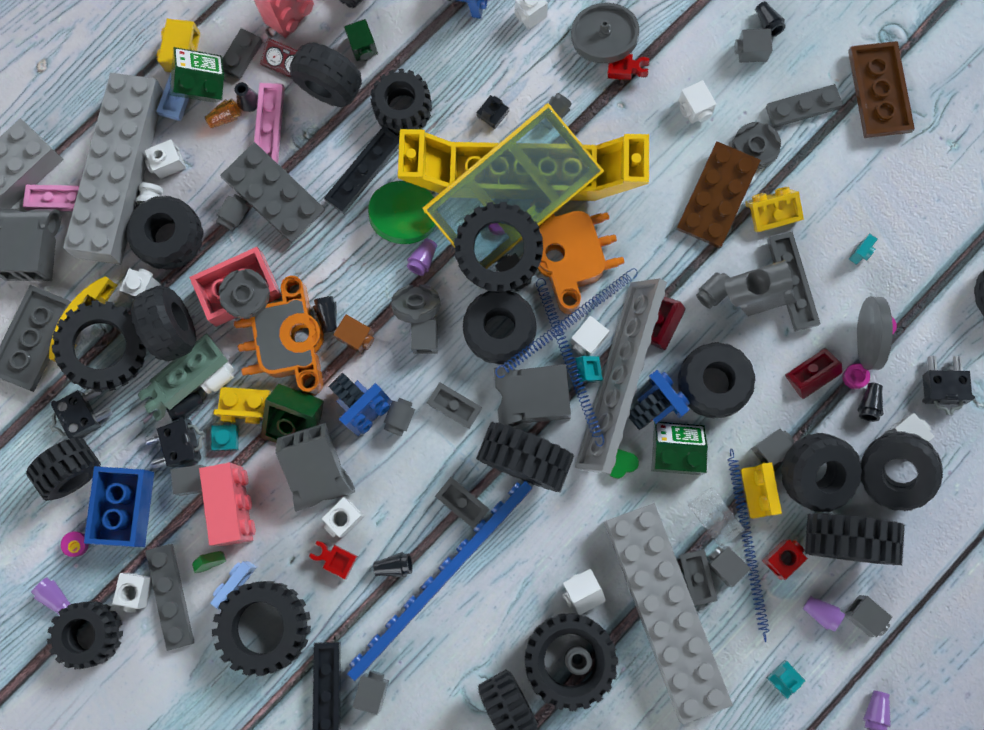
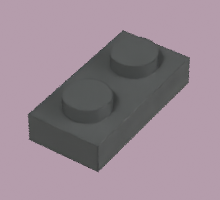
[222,28,263,80]
[427,382,482,430]
[435,477,490,529]
[678,549,718,606]

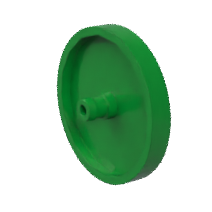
[368,181,438,244]

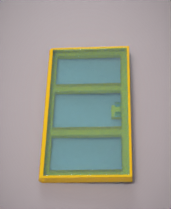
[422,103,604,269]

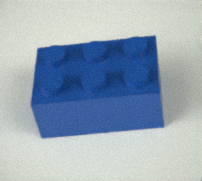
[84,466,155,547]

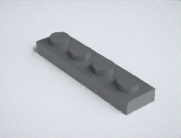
[767,232,821,332]
[145,544,195,651]

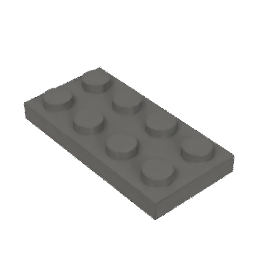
[220,142,325,244]
[0,285,72,392]

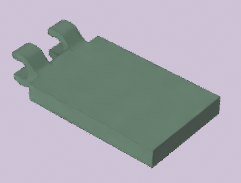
[138,333,228,421]

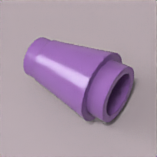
[407,238,437,276]
[31,577,71,615]
[803,596,845,632]
[863,691,891,730]

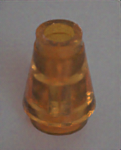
[204,98,242,129]

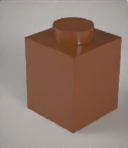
[333,314,374,354]

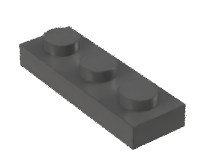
[766,84,843,128]

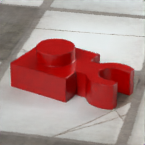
[608,54,649,80]
[309,541,358,580]

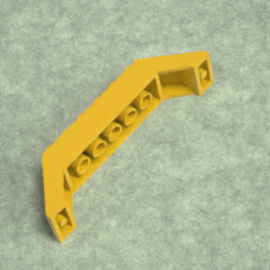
[397,129,649,201]

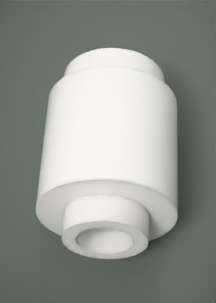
[200,362,235,394]

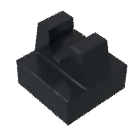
[476,95,509,129]

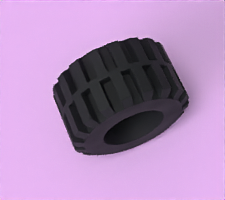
[370,69,432,136]
[26,437,101,501]
[47,601,123,669]
[478,669,538,730]

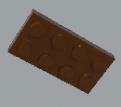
[848,41,915,138]
[676,141,761,248]

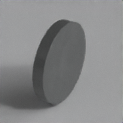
[571,3,639,64]
[857,296,893,370]

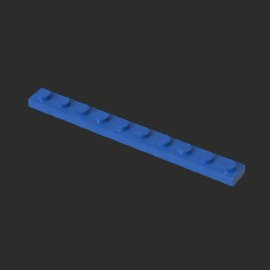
[347,481,532,681]

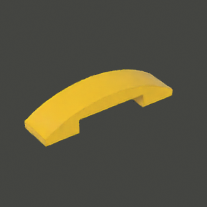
[49,277,118,362]

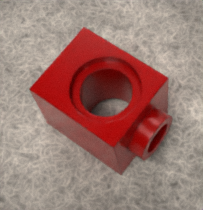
[762,539,808,580]

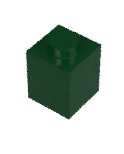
[344,19,378,61]

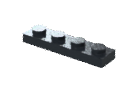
[324,126,399,214]
[312,642,341,730]

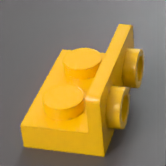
[745,187,804,232]
[213,387,271,424]
[740,462,782,519]

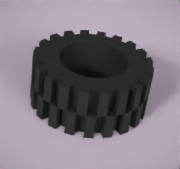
[454,201,543,292]
[52,301,147,392]
[476,422,574,493]
[804,513,905,565]
[212,581,311,676]
[525,613,618,711]

